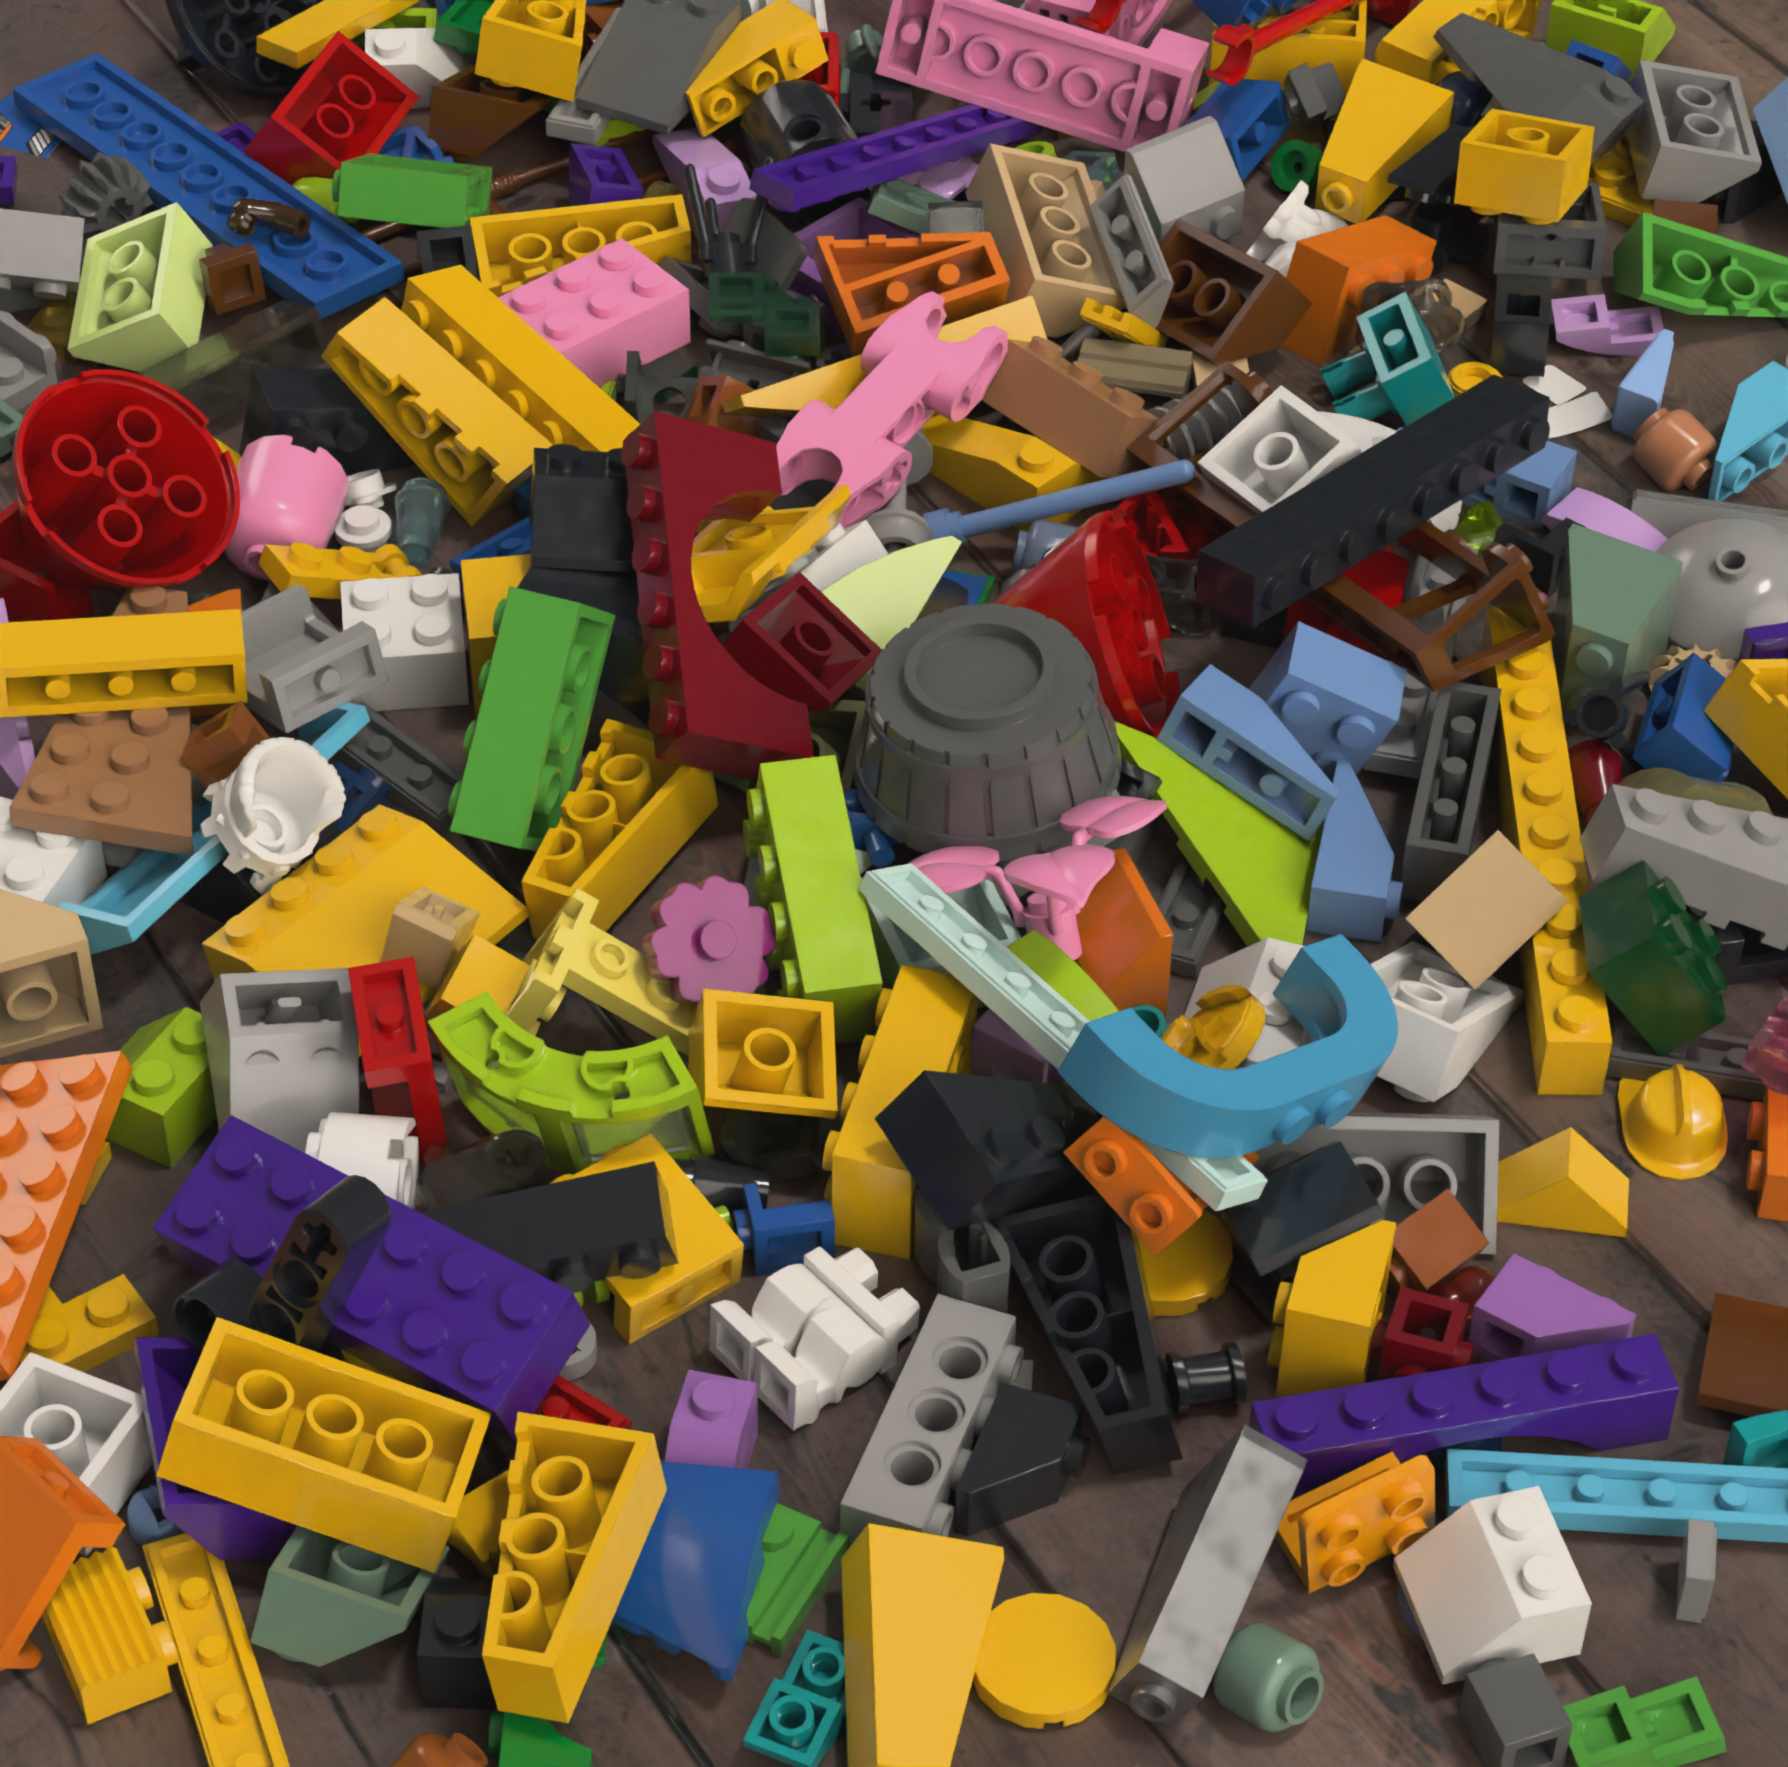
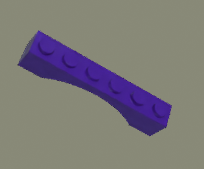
[1249,1334,1679,1501]

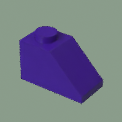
[569,143,644,207]

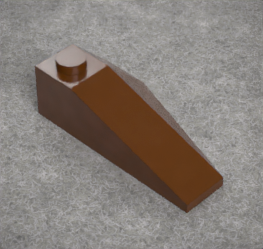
[428,63,550,161]

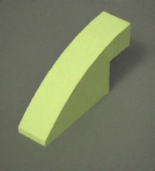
[820,536,962,697]

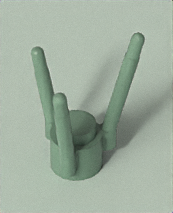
[840,24,915,108]

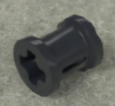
[1163,1342,1247,1415]

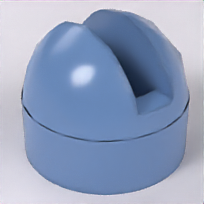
[127,1484,184,1546]

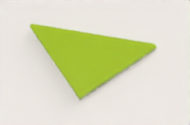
[1115,721,1325,947]

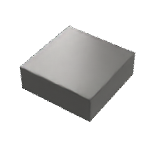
[1676,1518,1717,1623]

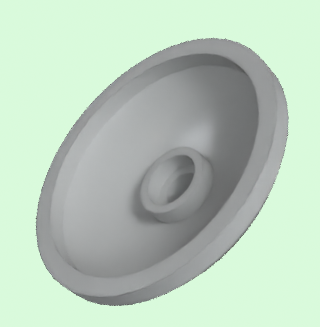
[1656,518,1788,664]

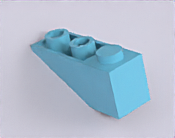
[1708,361,1788,501]

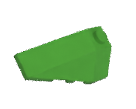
[1613,212,1788,318]

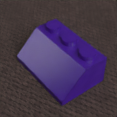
[133,1337,298,1560]

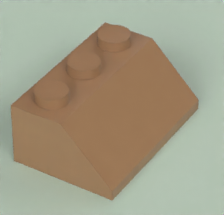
[982,336,1165,478]

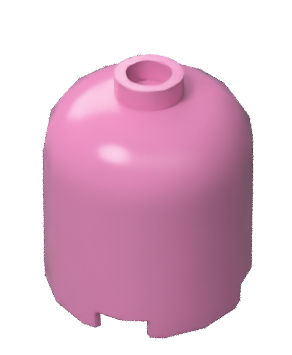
[224,435,349,582]

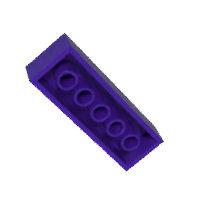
[152,1115,591,1442]

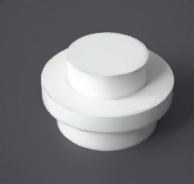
[334,505,392,552]

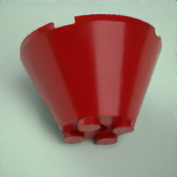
[13,369,240,591]
[991,510,1180,738]

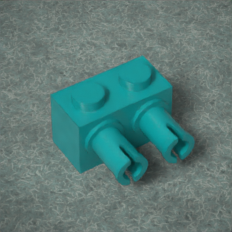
[1320,291,1455,426]

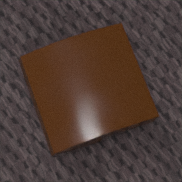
[1696,1293,1788,1417]

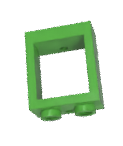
[332,153,493,228]

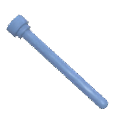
[923,460,1195,553]

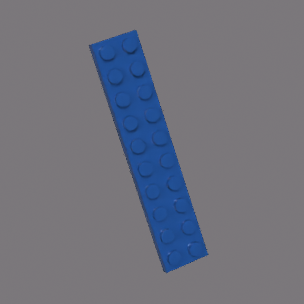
[12,53,404,321]

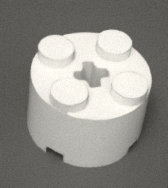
[305,1112,419,1210]

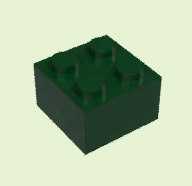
[1579,860,1727,1057]

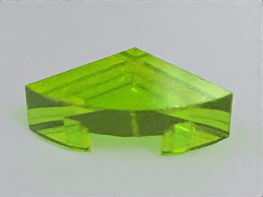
[1455,501,1504,557]

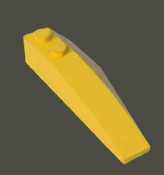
[721,295,1047,417]

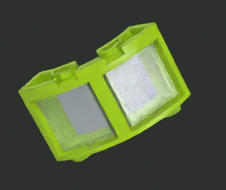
[427,991,716,1175]

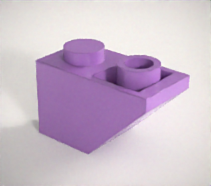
[1468,1253,1636,1361]

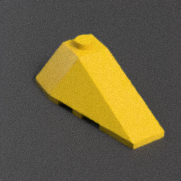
[921,412,1108,532]

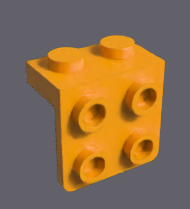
[1275,1451,1436,1594]

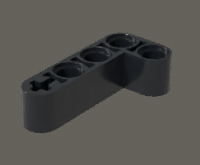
[172,1175,391,1353]

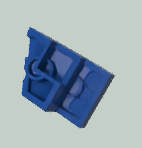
[612,1461,780,1681]

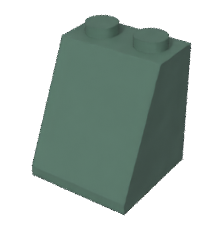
[1554,523,1683,715]

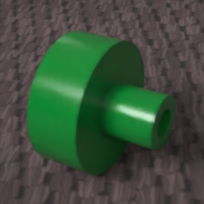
[1271,140,1323,194]

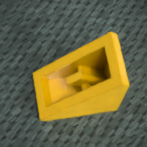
[1497,1127,1629,1238]

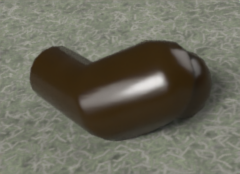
[226,198,311,239]

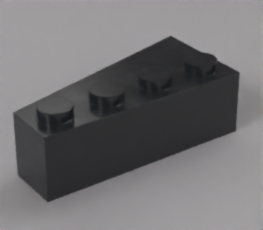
[239,368,416,476]

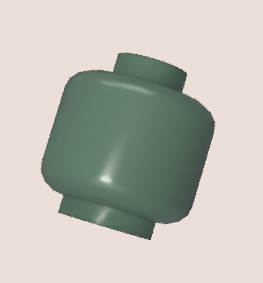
[1213,1622,1324,1733]

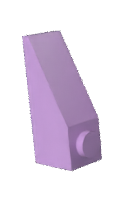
[652,127,756,243]

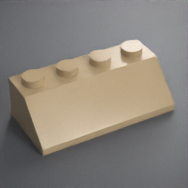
[966,143,1126,338]

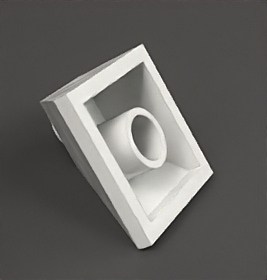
[365,28,471,109]

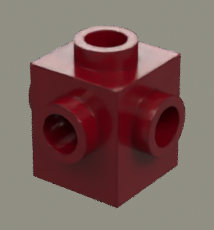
[1369,1287,1475,1381]

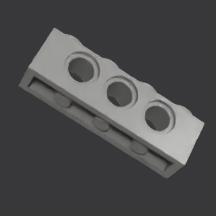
[840,1294,1024,1547]

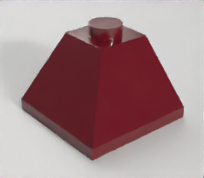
[722,571,882,711]

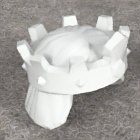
[200,737,346,896]

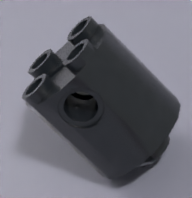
[739,79,870,229]

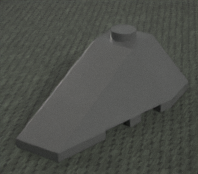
[1433,13,1645,166]

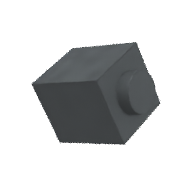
[1458,1653,1573,1767]

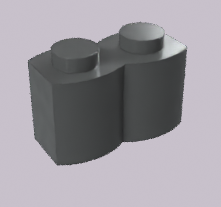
[913,1183,1010,1314]

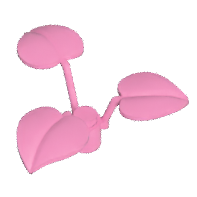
[908,796,1167,960]

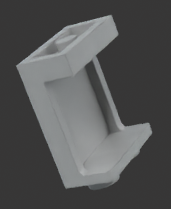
[241,584,389,734]

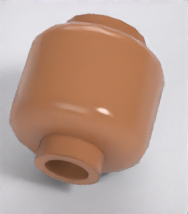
[1633,408,1717,491]

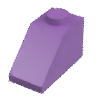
[664,1370,758,1469]

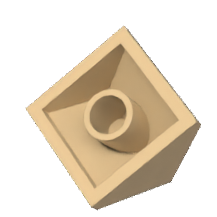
[1405,830,1568,990]

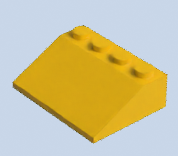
[202,804,529,1057]

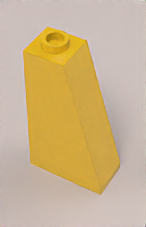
[1315,59,1455,224]
[841,1523,1004,1767]

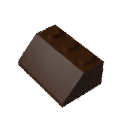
[1121,218,1312,366]

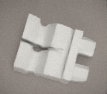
[709,1246,920,1431]

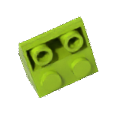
[1546,0,1676,82]

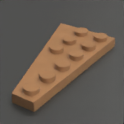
[9,586,194,856]

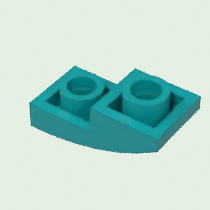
[743,1629,846,1767]

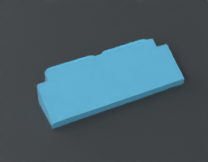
[57,702,370,955]

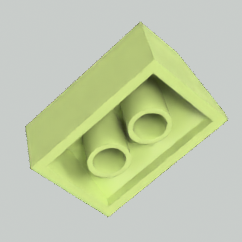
[67,202,213,375]

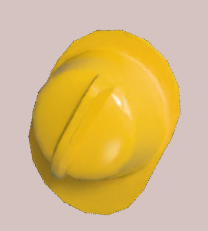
[1618,1064,1728,1181]

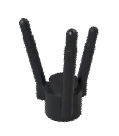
[684,156,776,284]
[1563,671,1651,769]

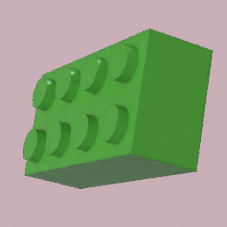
[448,586,616,851]

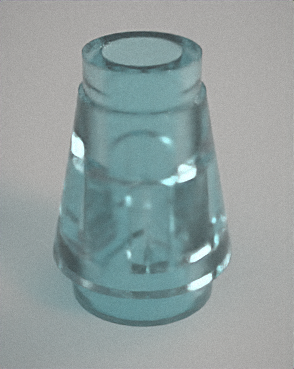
[394,478,451,565]

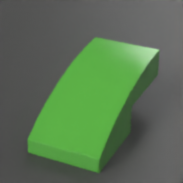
[1563,1676,1727,1767]

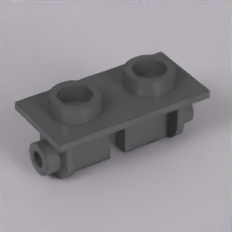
[699,338,812,390]

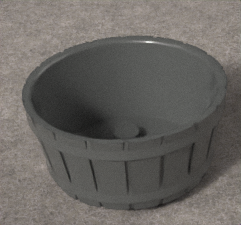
[854,604,1122,861]

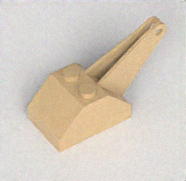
[0,889,103,1058]

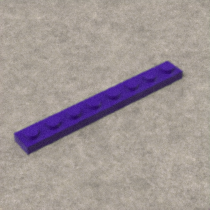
[749,104,1044,212]

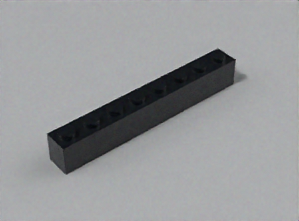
[1196,374,1550,629]

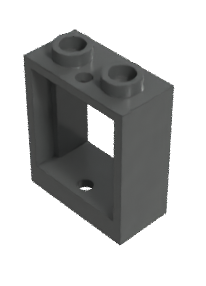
[1488,182,1607,280]

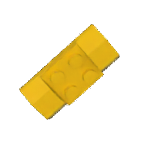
[691,484,851,623]

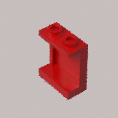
[348,956,449,1162]

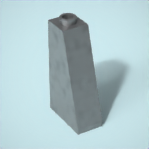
[1107,1424,1307,1729]

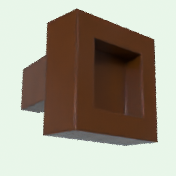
[199,243,266,315]

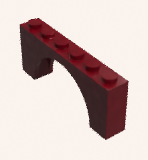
[621,411,814,780]

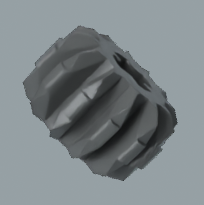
[58,152,153,241]

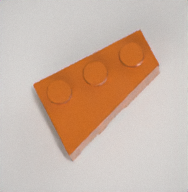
[1282,215,1437,366]
[814,232,1010,357]

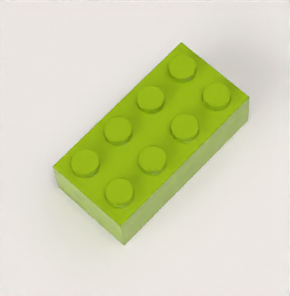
[743,755,883,1044]

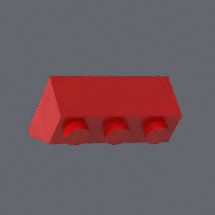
[243,31,420,185]

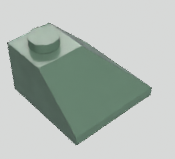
[250,1526,450,1667]

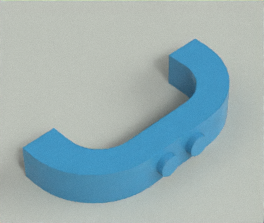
[1057,934,1398,1158]

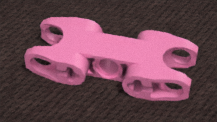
[776,291,1008,529]

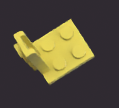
[506,888,696,1056]

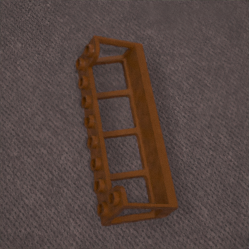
[1127,361,1556,692]

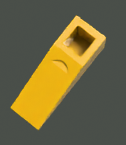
[685,0,828,138]

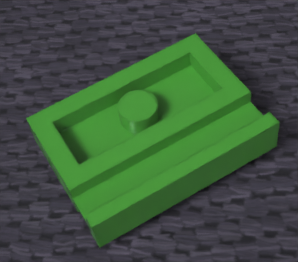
[746,1503,850,1657]

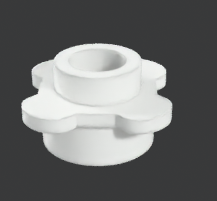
[345,469,397,508]

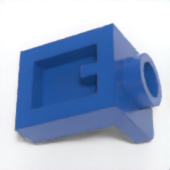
[732,1182,835,1276]

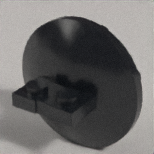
[165,0,323,98]

